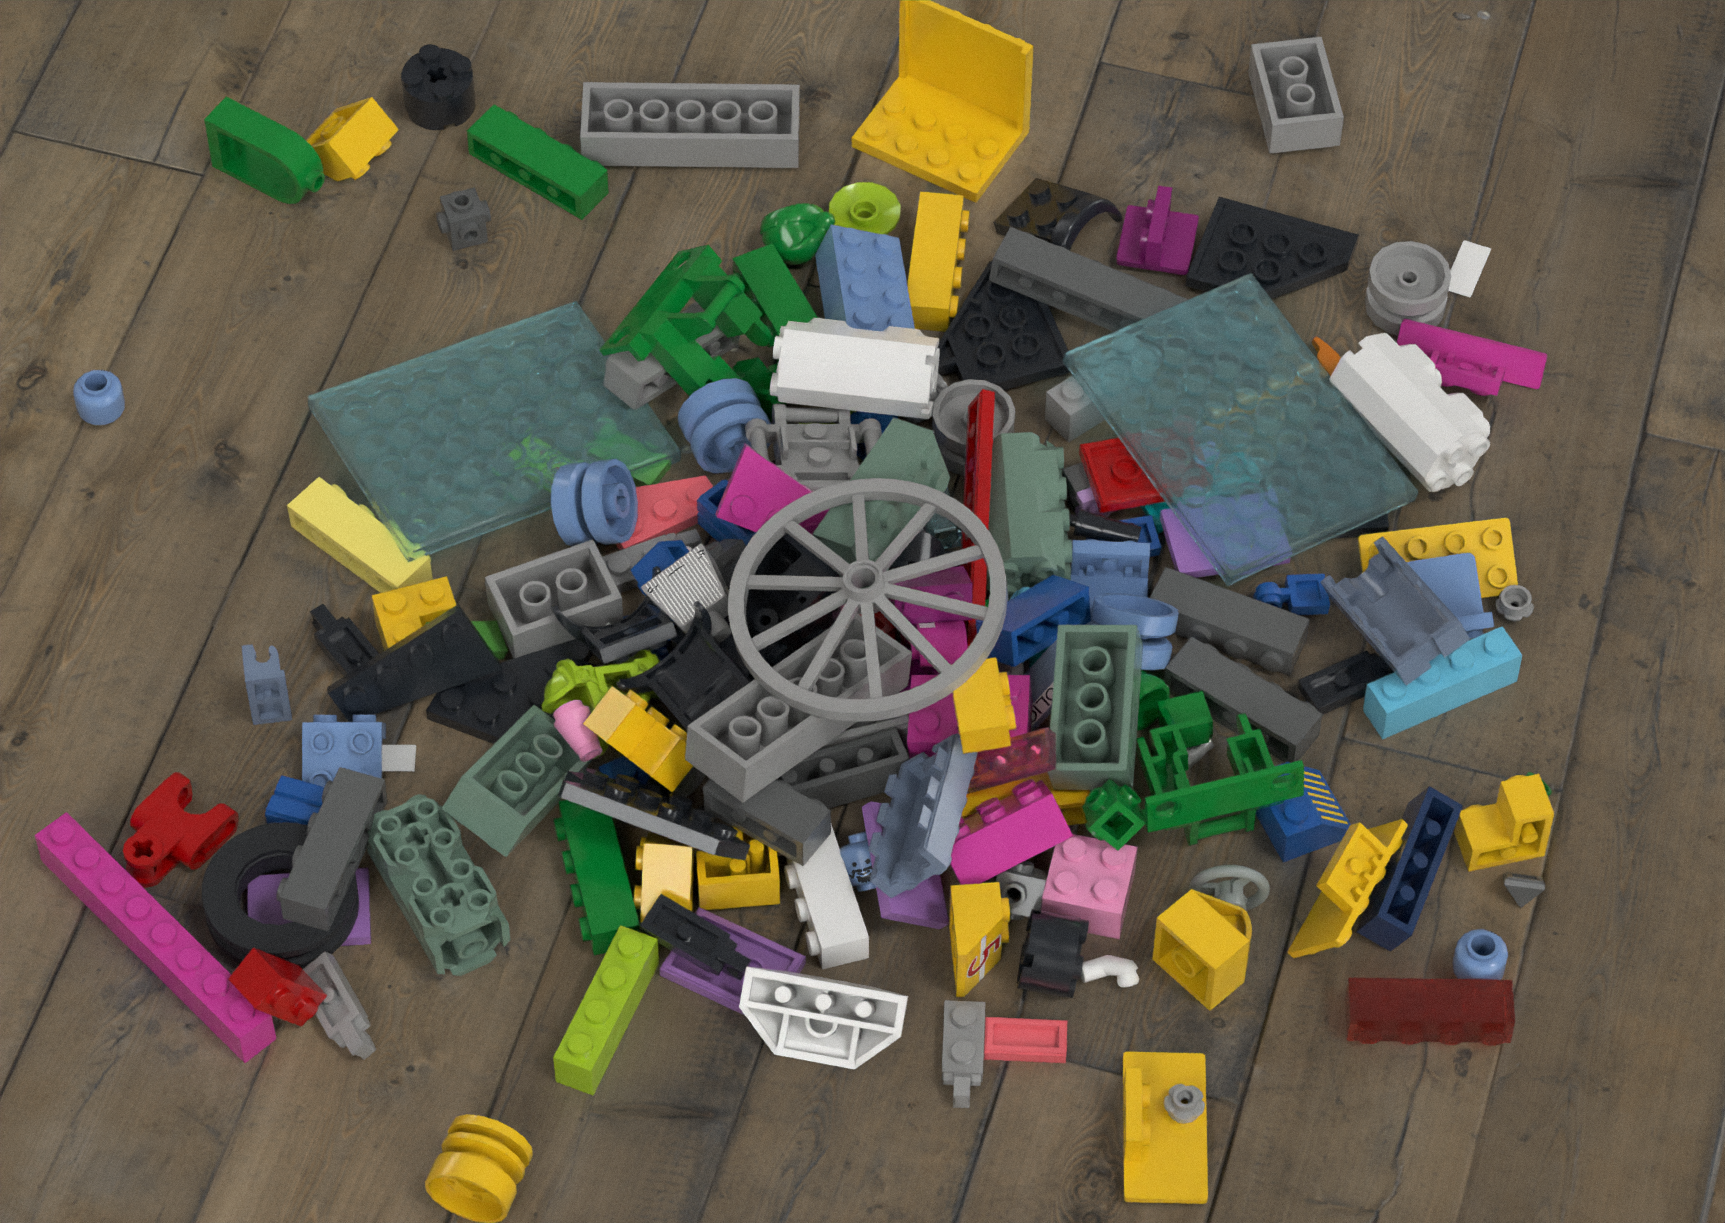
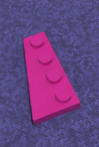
[715,443,830,535]

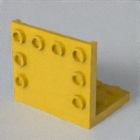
[852,0,1034,203]

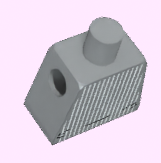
[641,543,731,643]

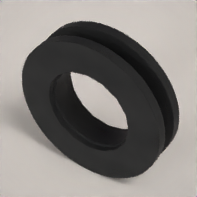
[202,822,359,969]

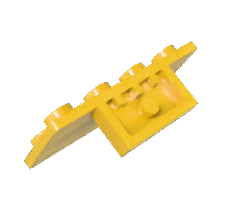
[1358,518,1518,598]
[1288,819,1408,958]
[1123,1052,1208,1204]

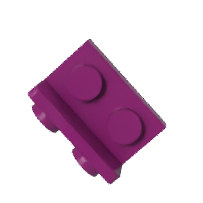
[1116,185,1199,275]

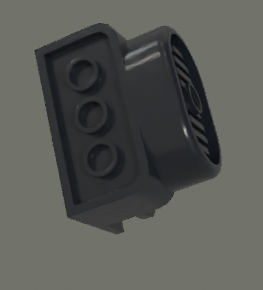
[671,533,841,681]

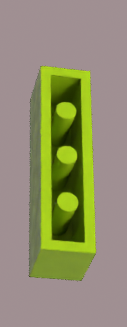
[553,926,659,1095]

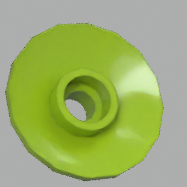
[829,182,901,235]

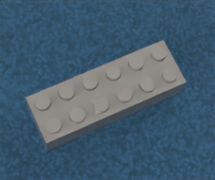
[580,82,800,168]
[685,613,912,803]

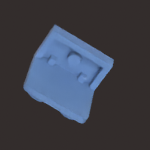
[1071,539,1150,625]
[1407,553,1494,638]
[302,715,386,787]

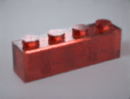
[1345,978,1516,1046]

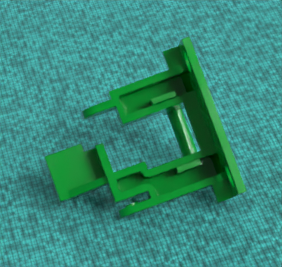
[599,245,787,422]
[1136,691,1304,846]

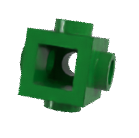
[1082,778,1146,851]

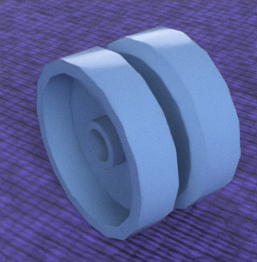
[678,378,771,473]
[551,459,638,547]
[1091,593,1179,670]

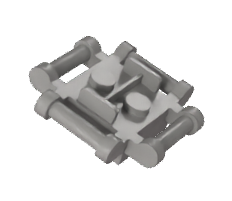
[745,404,882,491]

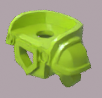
[542,649,660,759]

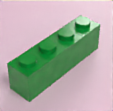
[467,104,609,220]
[731,243,818,362]
[553,800,640,956]

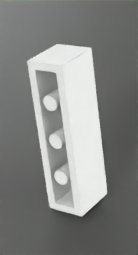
[777,825,869,969]

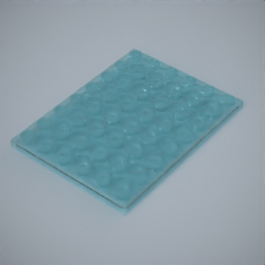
[1063,273,1418,586]
[308,301,681,562]

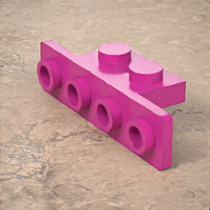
[1397,319,1547,396]

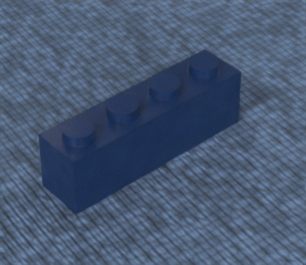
[1356,786,1463,952]

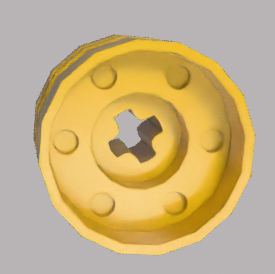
[425,1114,533,1223]

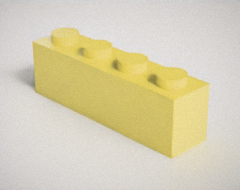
[287,477,433,593]

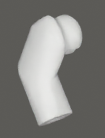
[1080,955,1139,988]

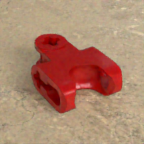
[123,772,239,888]

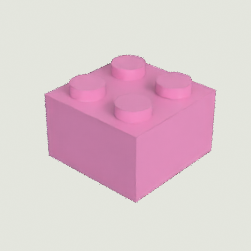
[1041,834,1138,939]

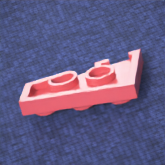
[616,475,713,550]

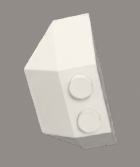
[739,966,908,1069]

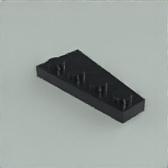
[327,604,502,722]

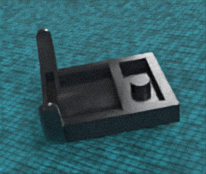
[993,178,1122,251]
[551,566,677,664]
[616,601,752,730]

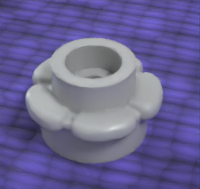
[1495,585,1534,621]
[1164,1084,1205,1124]

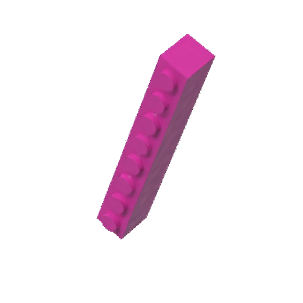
[35,812,276,1063]

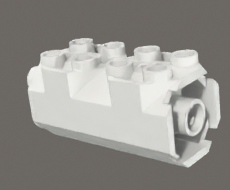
[770,318,940,419]
[1329,333,1490,492]

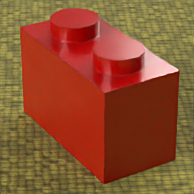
[228,947,327,1027]

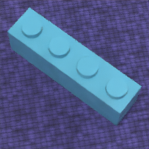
[1363,627,1522,740]

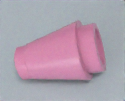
[553,700,602,762]

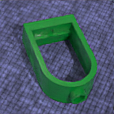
[204,96,325,204]

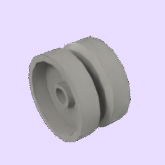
[1365,241,1451,335]
[932,379,1015,476]

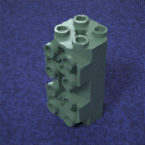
[986,432,1072,601]
[367,794,511,976]

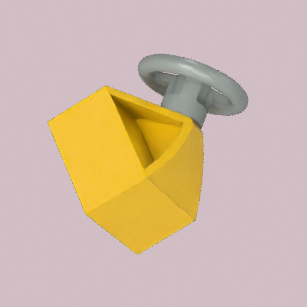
[1152,865,1270,1011]

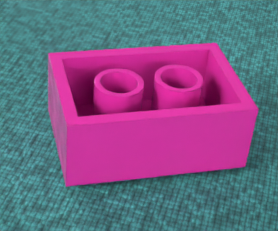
[907,675,1033,768]
[950,779,1073,885]

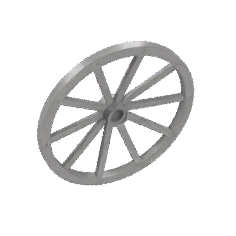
[728,478,1008,722]

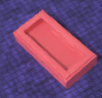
[984,1017,1067,1063]

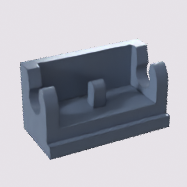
[242,644,292,725]

